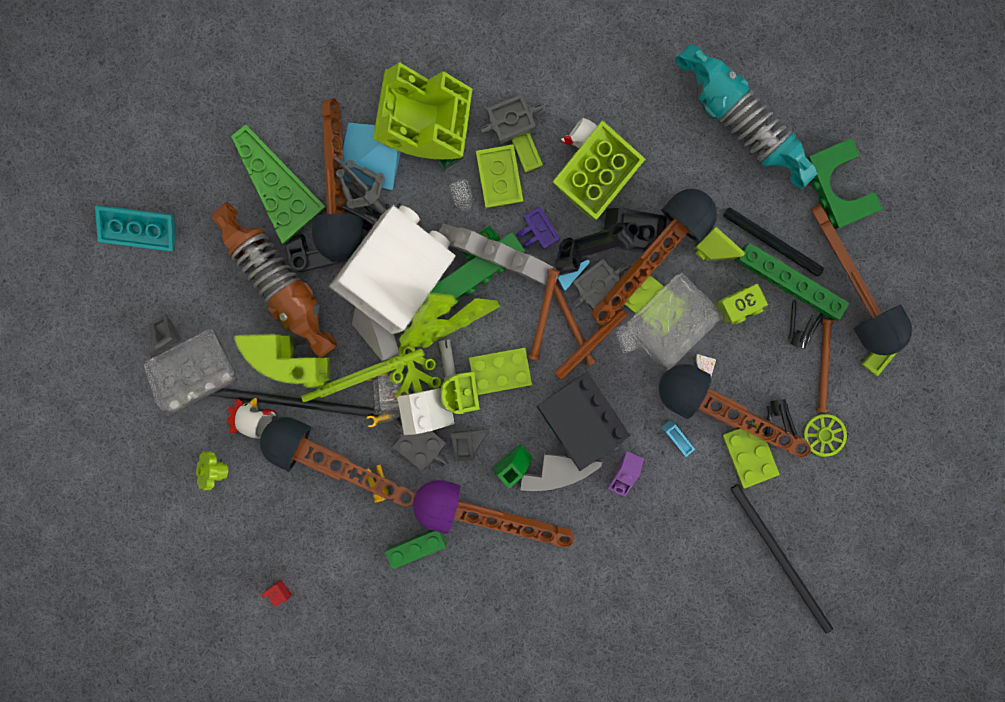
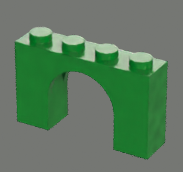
[807,138,883,229]

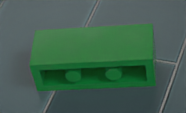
[385,530,447,570]

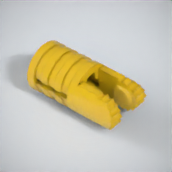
[366,465,391,503]

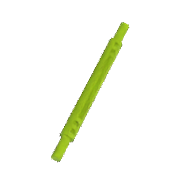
[301,349,424,402]

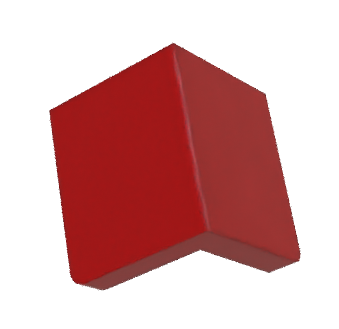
[261,580,292,607]

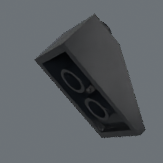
[604,208,667,254]

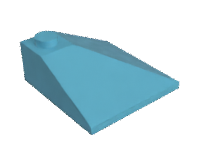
[343,123,401,190]

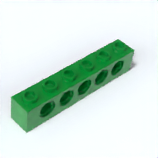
[735,243,850,320]

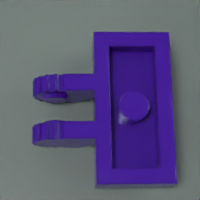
[516,206,560,249]

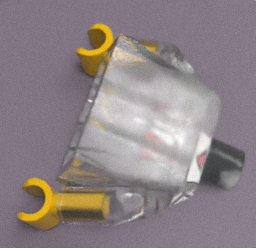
[366,371,414,427]

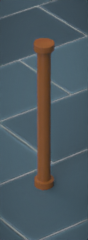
[528,268,560,360]
[553,279,597,367]
[816,320,834,412]

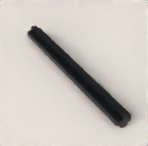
[723,207,824,276]

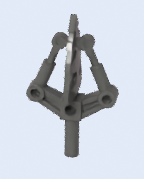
[334,156,387,215]

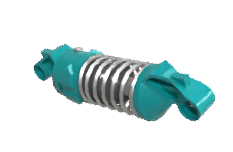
[675,44,817,189]

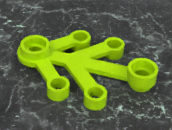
[390,345,441,400]

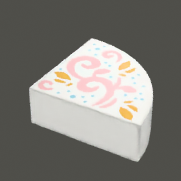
[696,354,716,376]

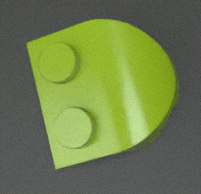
[440,371,480,414]

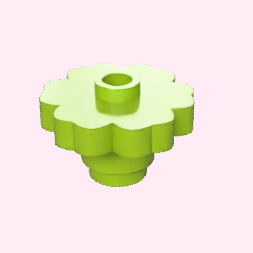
[196,451,228,490]

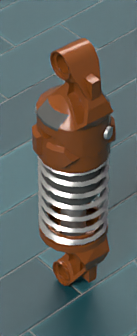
[211,202,337,357]

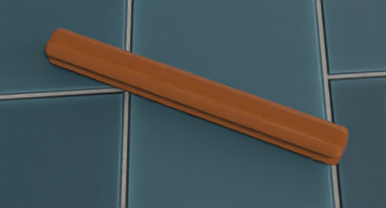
[554,309,627,380]

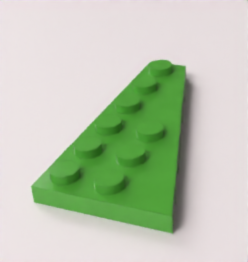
[231,125,325,246]

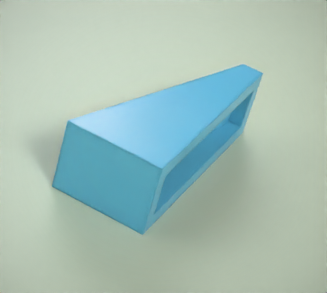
[557,259,590,291]
[661,420,695,457]

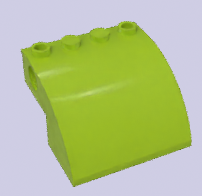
[373,62,472,159]
[235,335,332,387]

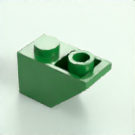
[492,443,533,489]

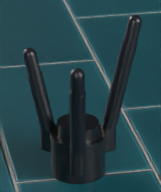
[341,189,380,231]
[788,300,823,349]
[765,399,797,436]

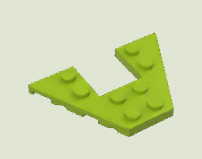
[399,293,500,348]

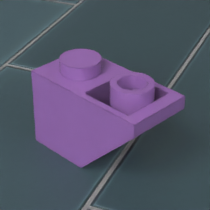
[608,451,644,497]

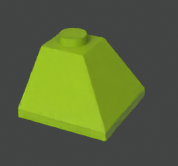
[694,227,745,261]

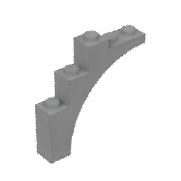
[439,224,558,286]

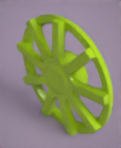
[803,414,847,457]

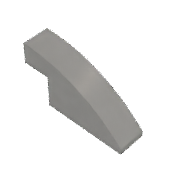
[352,307,399,361]
[520,453,602,491]

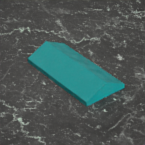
[95,205,176,252]

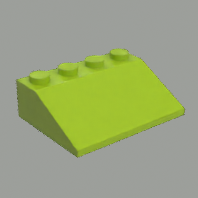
[552,120,645,220]

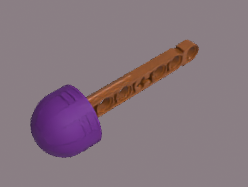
[413,480,573,547]

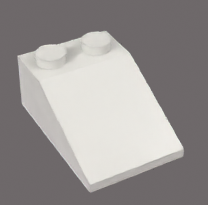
[397,388,455,435]

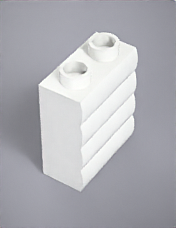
[329,206,455,334]

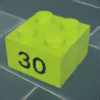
[715,284,768,325]

